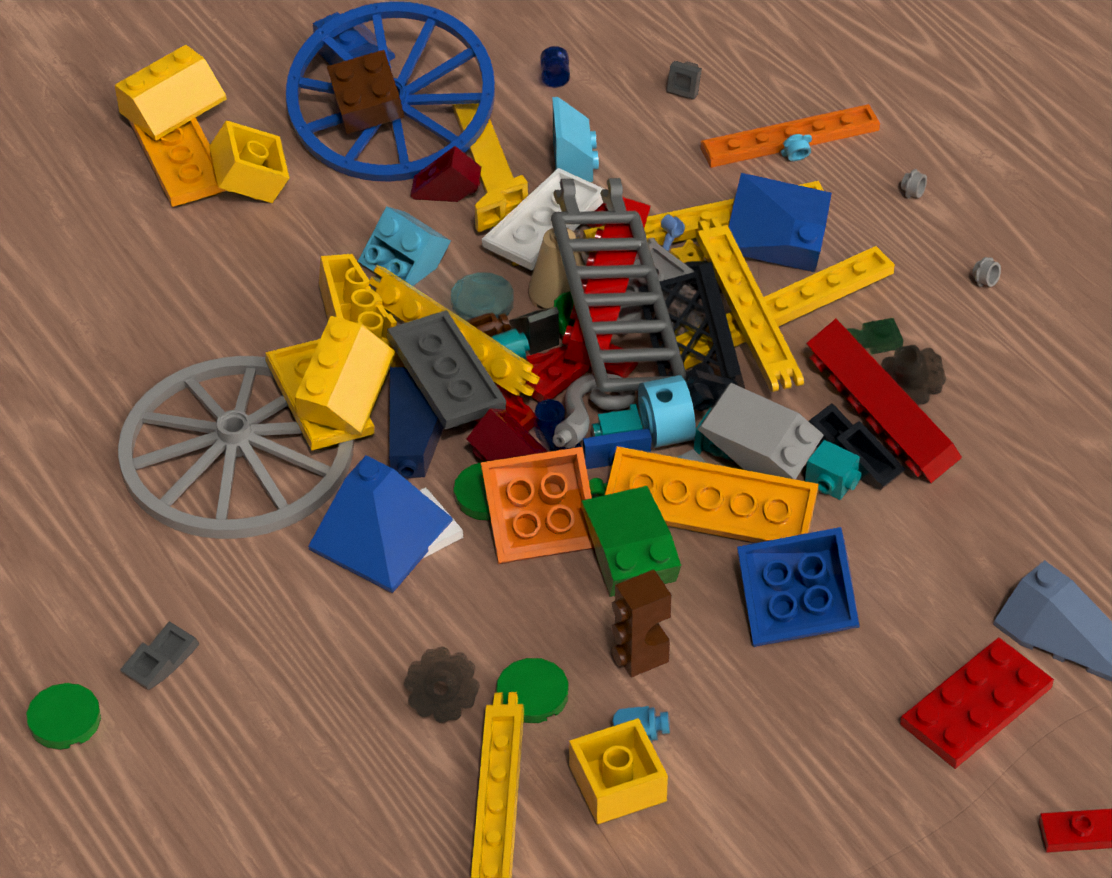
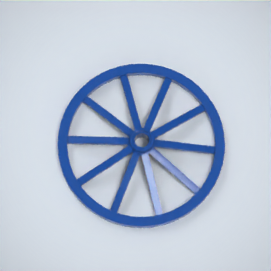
[286,1,495,182]

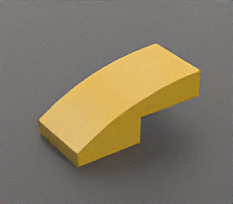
[474,175,528,232]

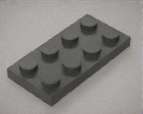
[387,310,506,430]

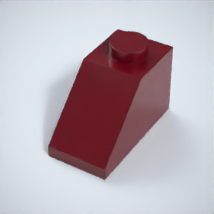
[410,146,482,202]
[466,408,548,462]

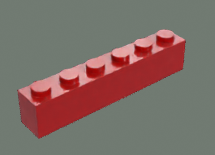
[562,197,651,366]
[806,318,962,483]

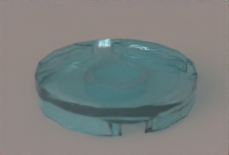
[451,272,514,321]

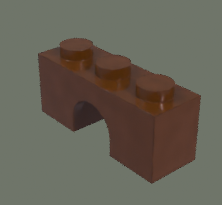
[611,569,672,678]

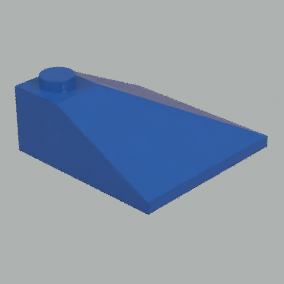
[728,173,832,272]
[308,455,453,593]
[737,527,860,647]

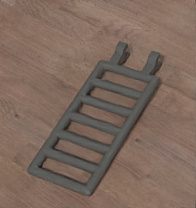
[551,178,688,392]

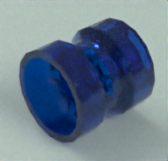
[540,46,570,88]

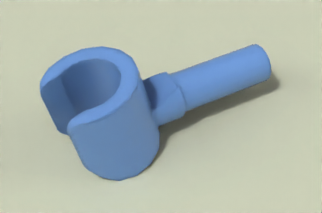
[661,214,685,252]

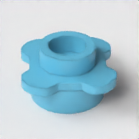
[781,134,812,161]

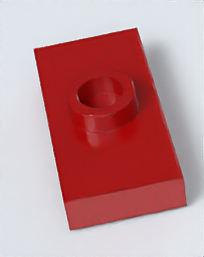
[1039,808,1112,853]

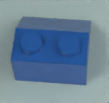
[313,12,395,65]

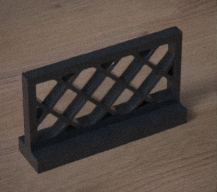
[638,262,745,389]

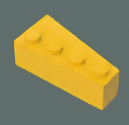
[319,254,405,370]

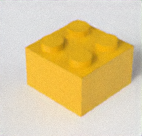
[209,120,290,203]
[569,718,668,825]

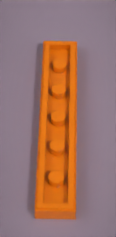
[700,104,880,168]

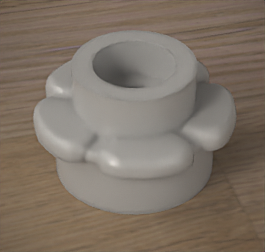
[901,169,927,199]
[972,257,1001,287]

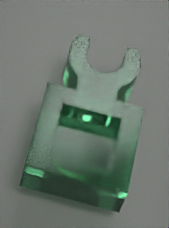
[847,318,904,354]

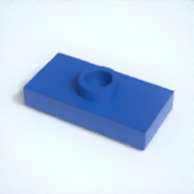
[583,428,652,469]

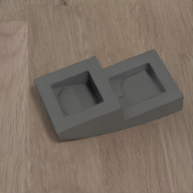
[120,621,199,690]

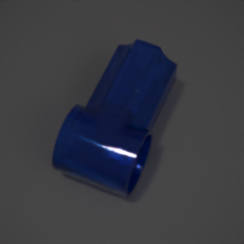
[535,399,581,452]

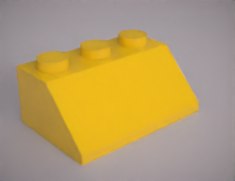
[115,45,227,141]
[295,316,395,436]

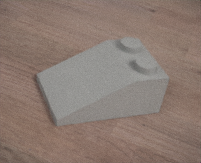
[698,383,824,479]

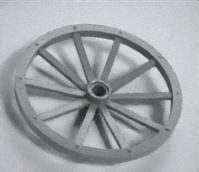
[118,356,354,539]

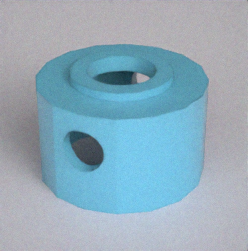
[638,375,696,448]

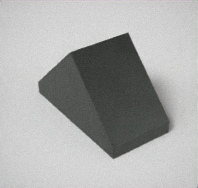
[509,307,559,355]

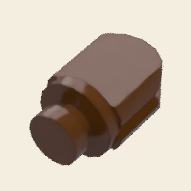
[466,312,511,337]

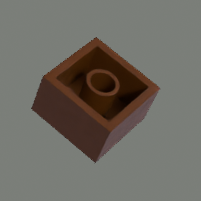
[327,50,405,134]

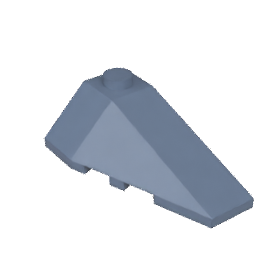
[993,560,1112,682]

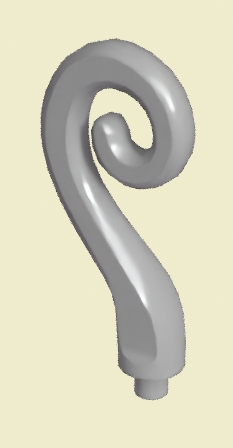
[553,374,636,448]

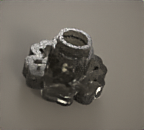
[881,345,946,405]
[404,646,480,723]

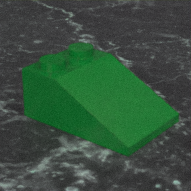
[581,486,681,597]

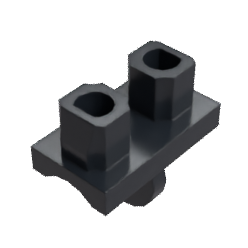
[686,363,738,411]

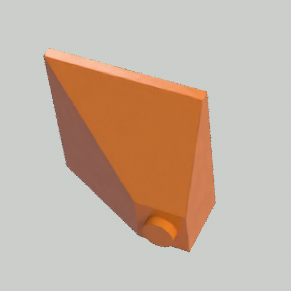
[481,447,595,564]

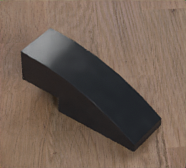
[808,403,905,490]

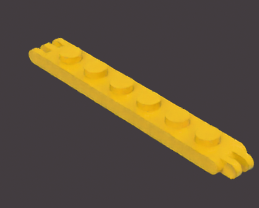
[696,217,804,392]
[369,265,540,396]
[471,692,524,878]

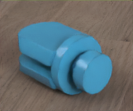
[613,706,670,742]

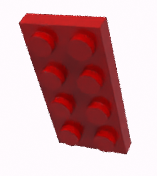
[900,637,1054,769]

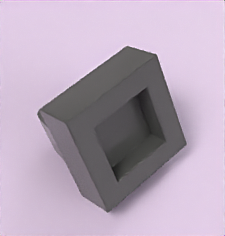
[667,61,702,99]

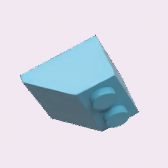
[552,97,599,182]

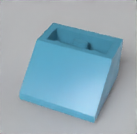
[358,206,451,286]

